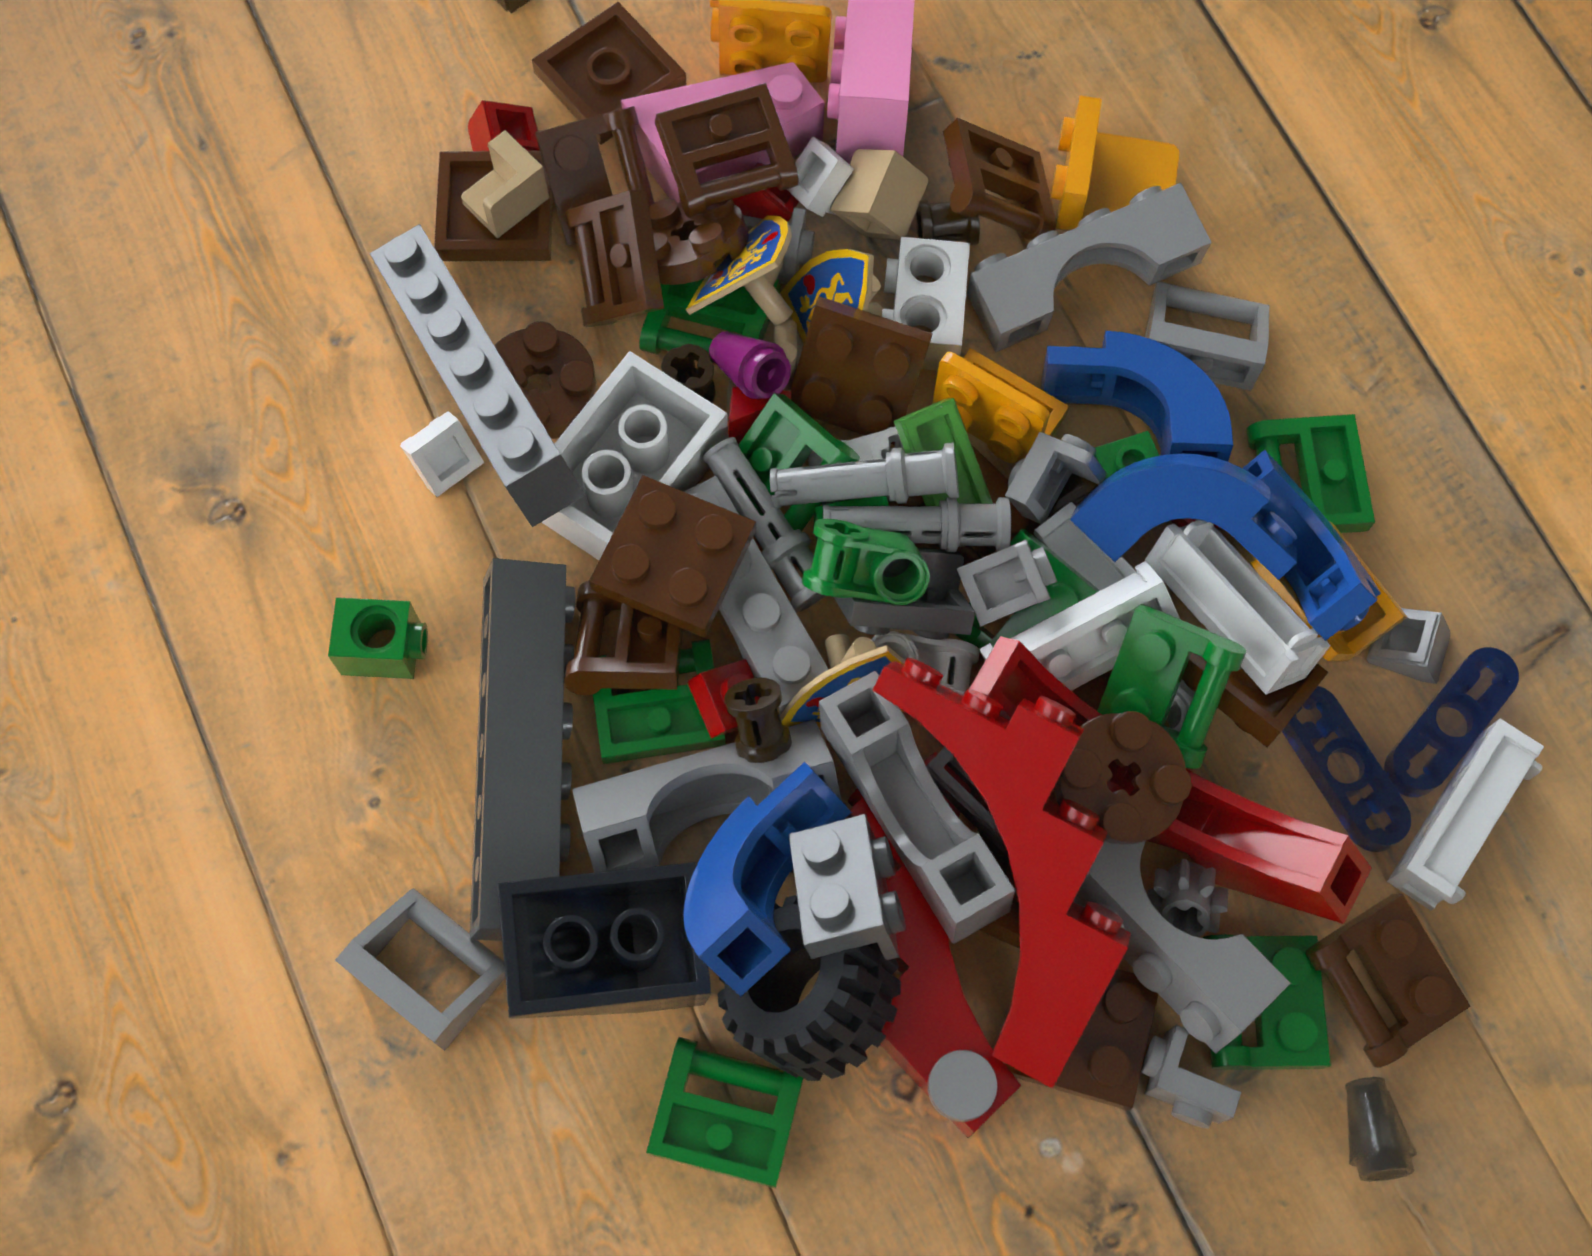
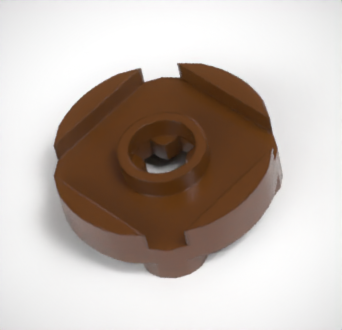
[649,199,749,285]
[494,321,596,439]
[1054,711,1192,844]

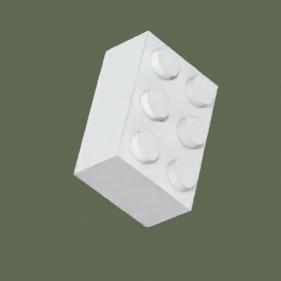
[541,351,728,560]

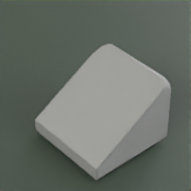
[1367,608,1451,684]

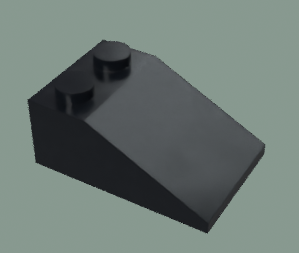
[497,862,711,1019]

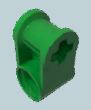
[802,519,930,605]

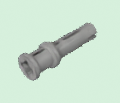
[702,437,826,613]
[770,442,959,508]
[823,497,1011,553]

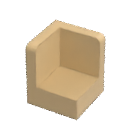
[461,130,549,238]
[830,149,928,240]

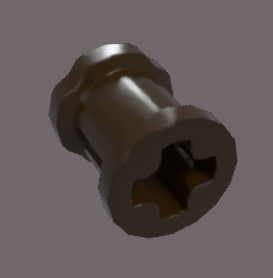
[915,199,980,245]
[661,344,716,404]
[724,678,792,763]

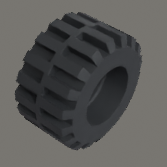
[717,895,901,1081]

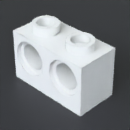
[882,237,970,371]

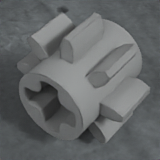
[1147,859,1228,937]

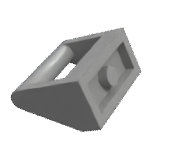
[1145,281,1269,391]
[335,889,505,1051]

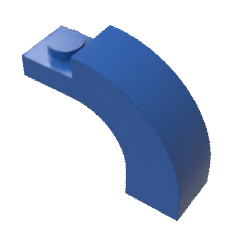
[1041,331,1233,462]
[1243,450,1381,641]
[1070,453,1297,580]
[683,762,852,997]

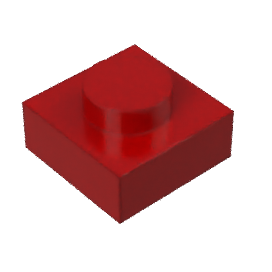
[687,659,760,739]

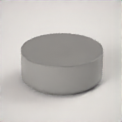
[927,1050,997,1122]

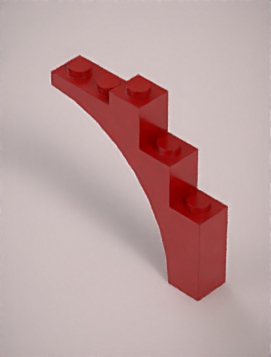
[969,636,1372,924]
[872,658,1131,1089]
[847,752,1022,1138]

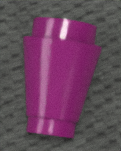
[709,331,791,399]

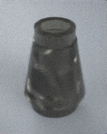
[1345,1077,1417,1182]

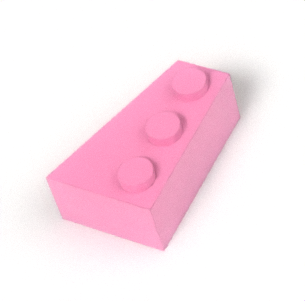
[827,0,914,164]
[621,62,824,203]

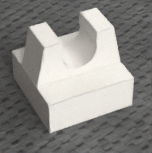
[787,136,854,217]
[400,411,484,497]

